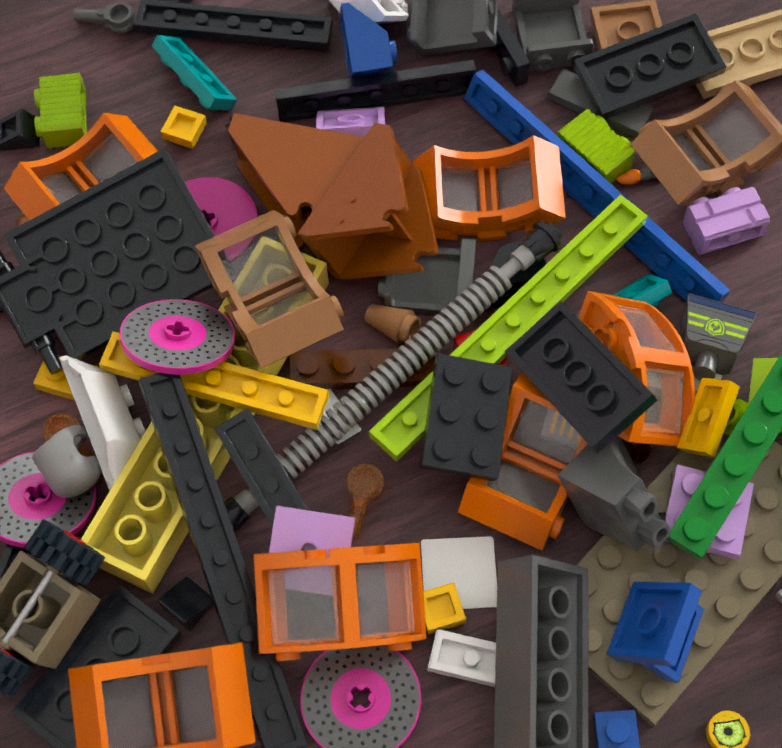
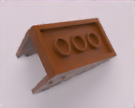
[228,113,364,251]
[297,123,438,280]

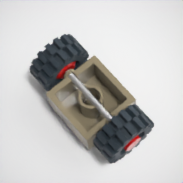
[0,519,105,697]

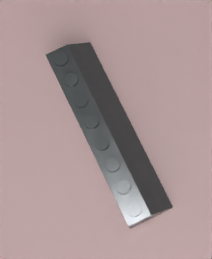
[494,555,588,748]

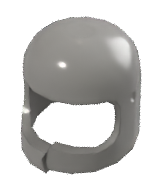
[32,425,101,498]

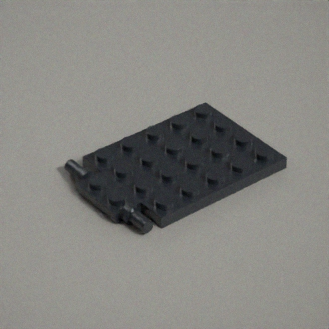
[0,148,236,375]

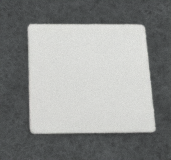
[421,536,497,609]

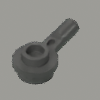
[74,2,137,34]

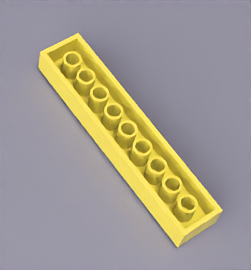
[81,236,329,594]

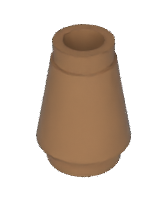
[365,303,421,344]

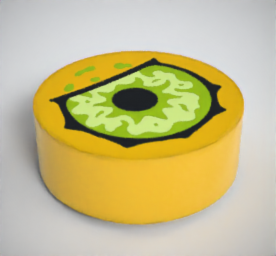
[706,711,750,748]

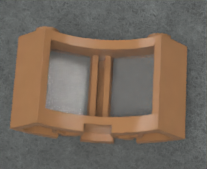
[630,80,782,206]
[194,210,344,368]

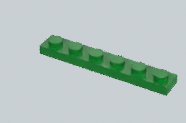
[666,353,782,561]

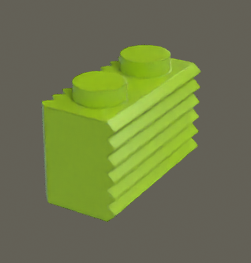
[34,73,87,149]
[557,109,635,184]

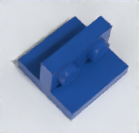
[607,581,704,683]

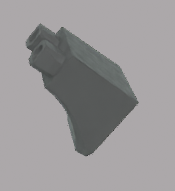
[558,436,672,551]

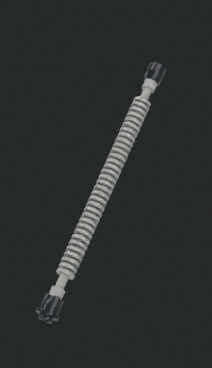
[224,221,562,533]

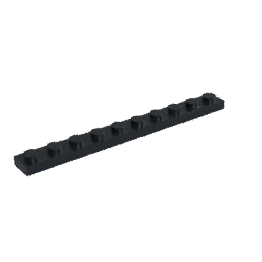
[139,373,307,748]

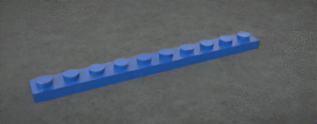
[464,70,731,303]

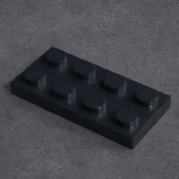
[573,13,727,119]
[504,301,658,454]
[12,584,182,748]

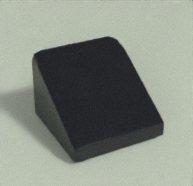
[0,108,40,151]
[157,576,214,631]

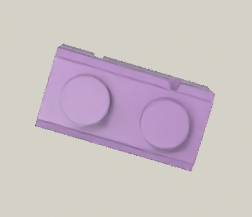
[683,187,770,255]

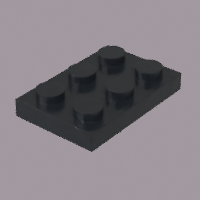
[419,353,513,482]

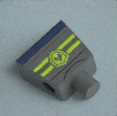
[680,293,757,381]

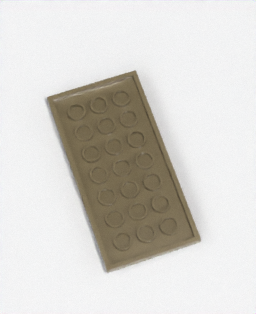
[576,433,782,728]

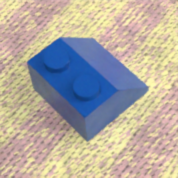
[339,3,398,78]

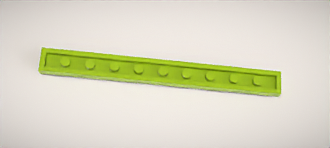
[369,194,648,462]

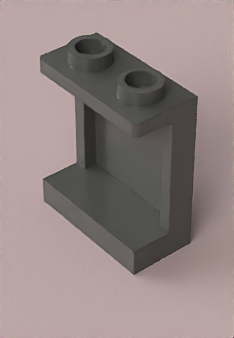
[407,0,498,56]
[512,0,593,71]
[378,239,476,316]

